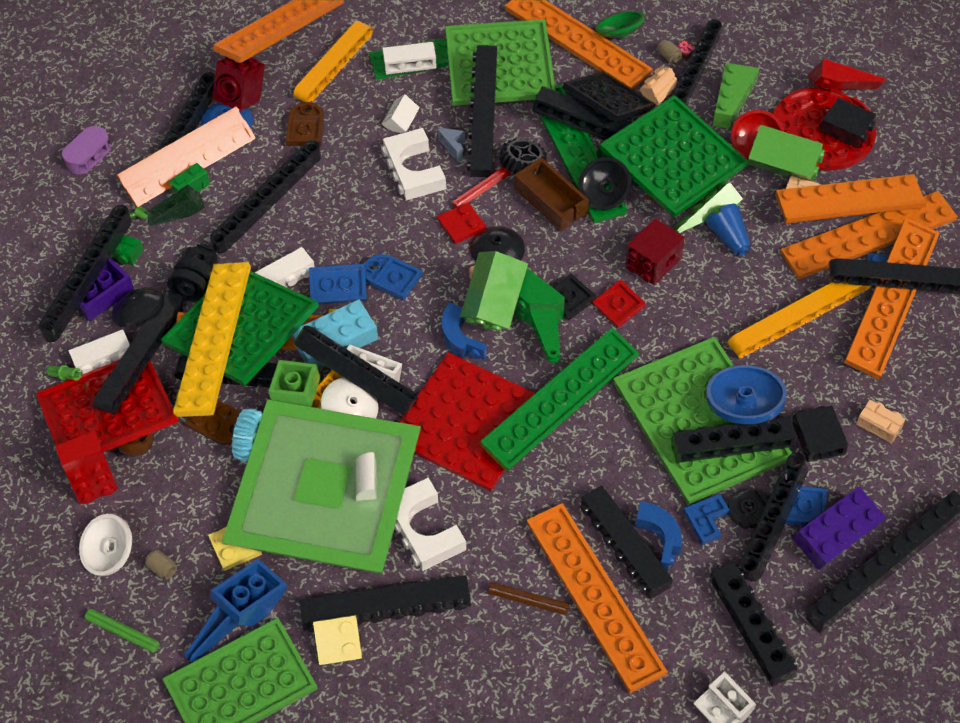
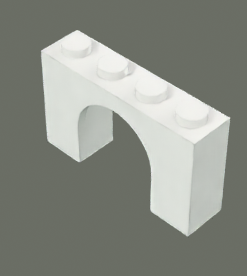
[381,128,446,200]
[394,478,466,571]

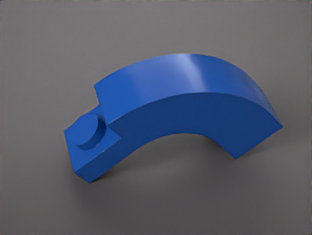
[442,302,487,360]
[635,501,682,572]

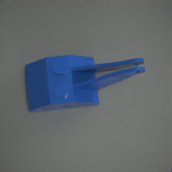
[184,559,287,663]

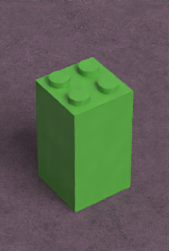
[749,125,825,181]
[460,251,528,331]

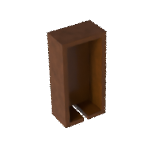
[514,157,589,231]

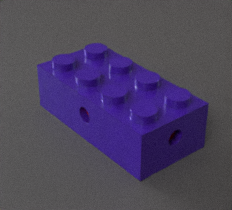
[792,486,886,570]

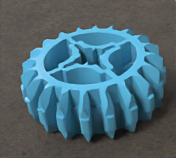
[231,408,263,462]

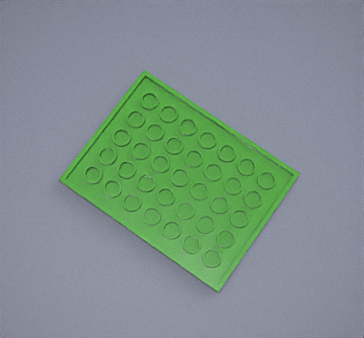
[613,337,792,505]

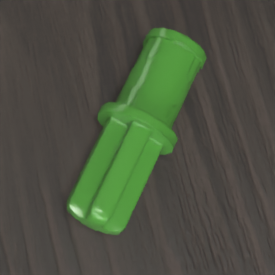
[47,365,81,380]

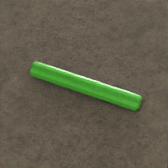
[85,609,160,653]

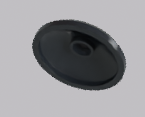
[578,157,632,211]
[470,226,525,262]
[111,287,164,327]

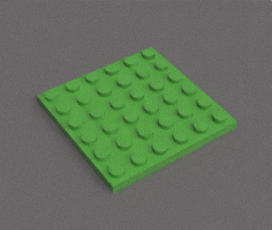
[446,19,556,106]

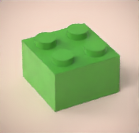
[269,360,320,407]

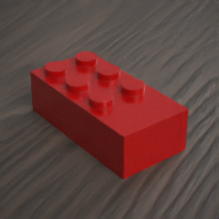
[55,431,118,505]

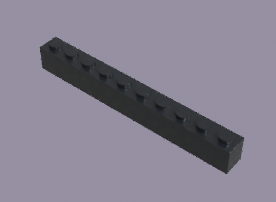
[805,490,960,634]

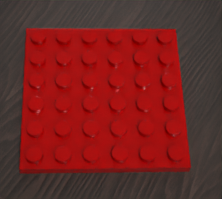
[399,352,536,492]
[36,360,179,452]

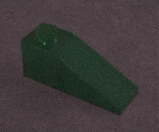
[146,185,205,226]

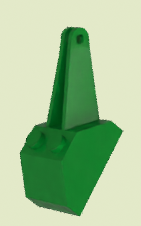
[516,268,565,363]

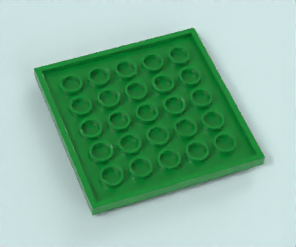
[599,95,749,218]
[161,271,319,386]

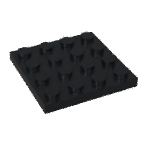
[562,71,656,122]

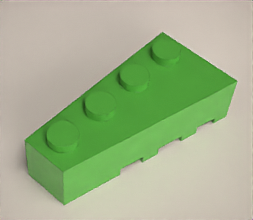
[713,63,760,129]

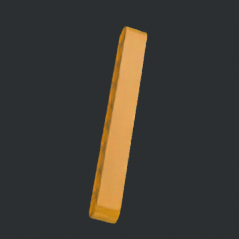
[727,282,871,359]

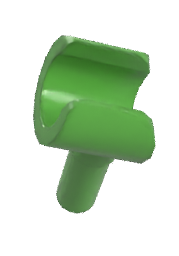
[130,206,148,220]

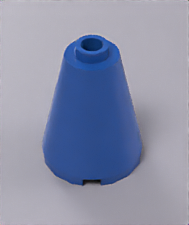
[705,203,751,256]

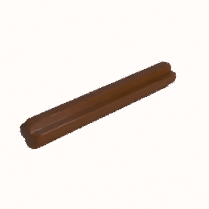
[488,582,569,615]

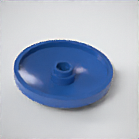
[706,365,787,424]

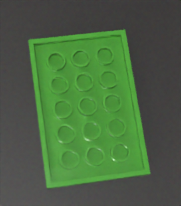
[162,618,318,723]

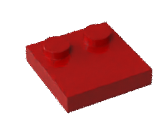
[437,202,486,244]
[592,279,646,328]

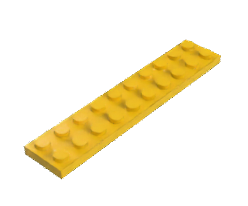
[173,262,251,417]

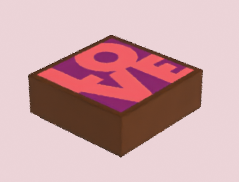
[676,39,695,60]

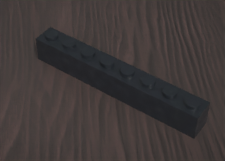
[467,45,497,177]
[299,575,471,632]

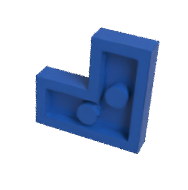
[683,494,729,545]

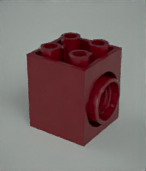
[212,57,265,112]
[625,218,685,286]

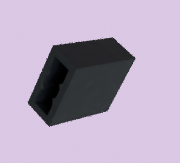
[820,97,877,148]
[792,406,848,463]

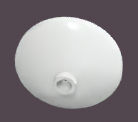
[320,378,378,418]
[79,514,132,576]

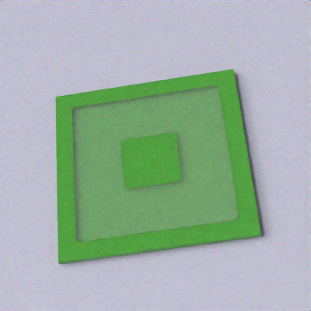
[222,399,421,574]

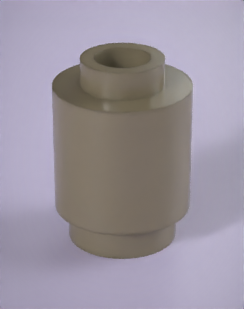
[657,40,682,64]
[146,550,177,579]

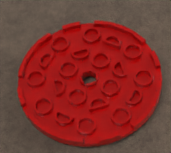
[773,87,877,171]

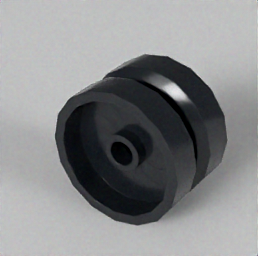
[167,256,212,302]

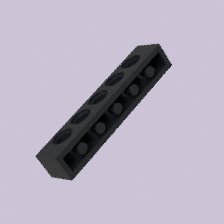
[671,417,796,463]
[710,562,797,687]

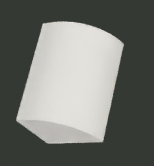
[382,94,420,133]
[356,452,377,501]

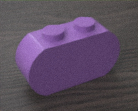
[62,126,111,174]

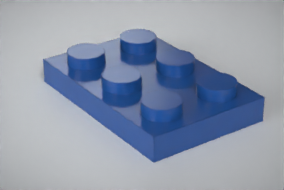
[309,264,367,305]

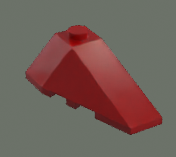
[808,58,886,89]

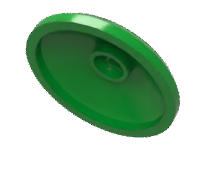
[595,11,645,39]

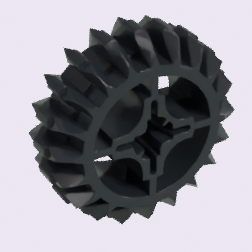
[500,138,547,176]

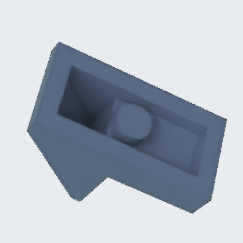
[438,128,465,162]

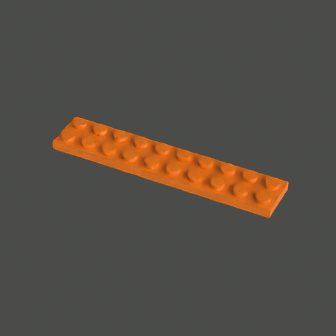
[213,0,344,63]
[505,0,653,89]
[780,191,958,280]
[844,217,940,380]
[527,503,668,694]

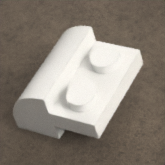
[693,671,756,723]

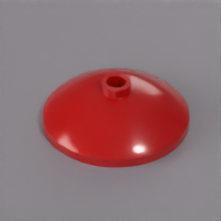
[731,110,784,161]

